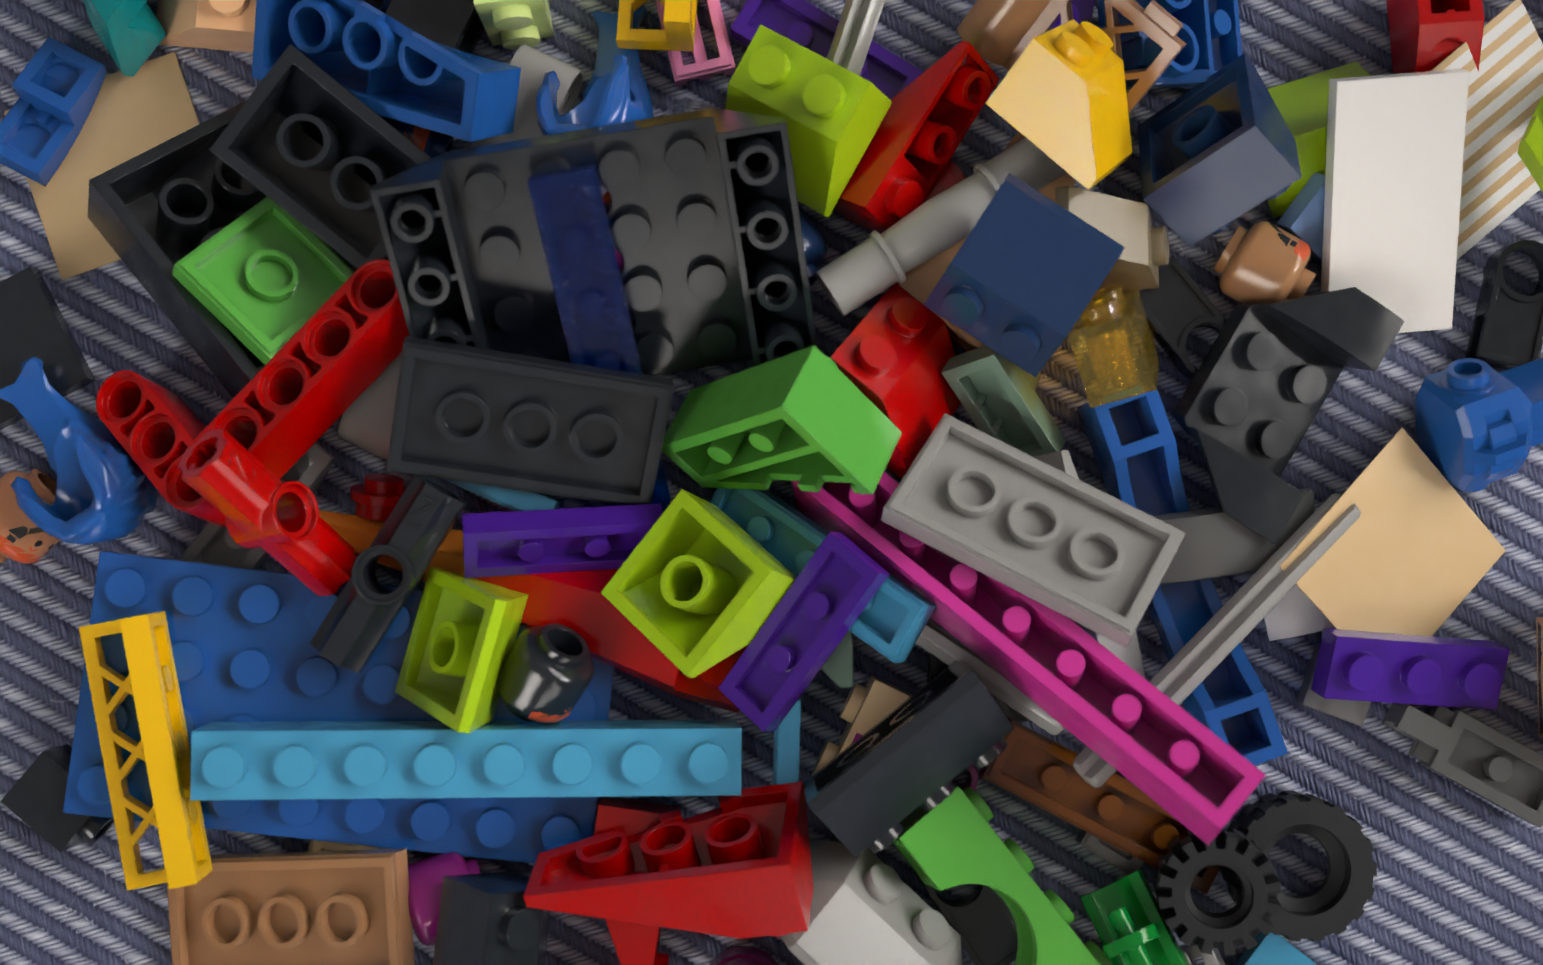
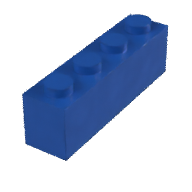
[252,0,521,142]

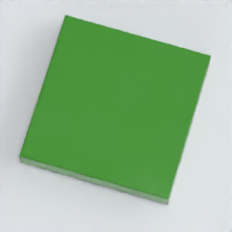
[172,196,355,365]

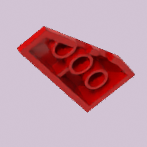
[523,781,814,939]

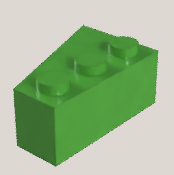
[661,345,902,494]

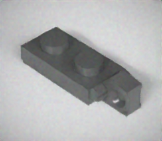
[1382,703,1543,828]

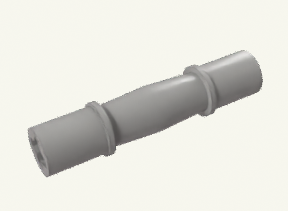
[815,137,1065,317]

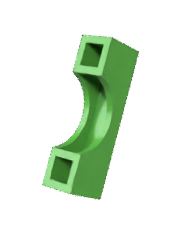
[892,786,1114,965]

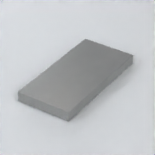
[881,413,1186,648]

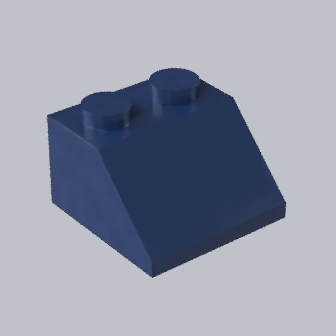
[1138,53,1302,247]
[924,173,1125,377]

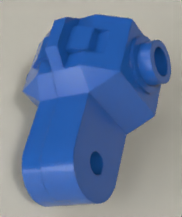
[1415,358,1543,492]

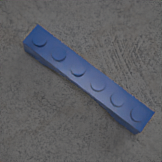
[1077,379,1288,766]

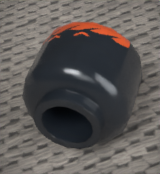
[496,623,594,723]

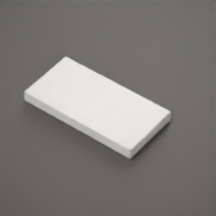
[1321,69,1469,333]

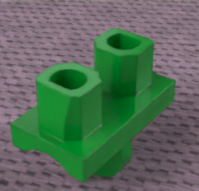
[1081,870,1188,965]

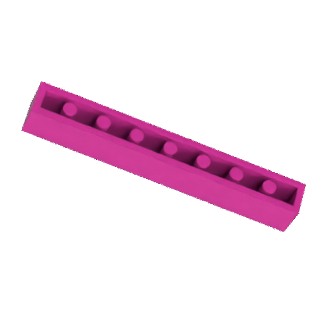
[792,472,1266,846]

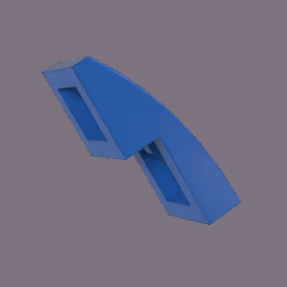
[0,37,107,187]

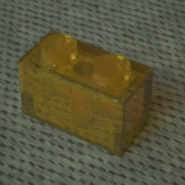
[1068,285,1160,408]

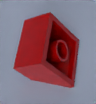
[830,283,961,479]

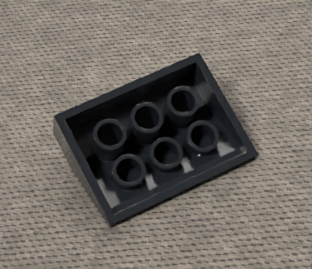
[88,100,358,398]

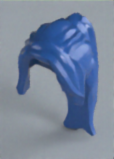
[536,4,654,136]
[0,356,158,545]

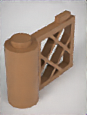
[957,0,1186,114]

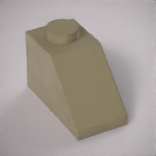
[1056,186,1169,294]

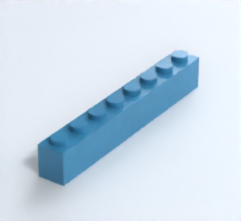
[190,719,742,800]

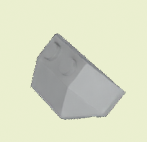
[781,839,963,965]

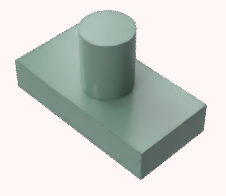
[941,346,1066,457]

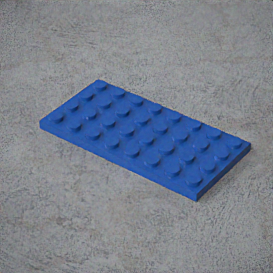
[63,551,614,864]

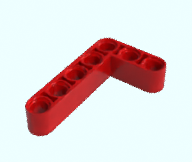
[96,259,410,526]

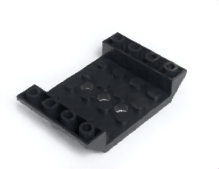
[370,108,818,376]

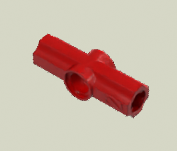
[177,428,357,596]

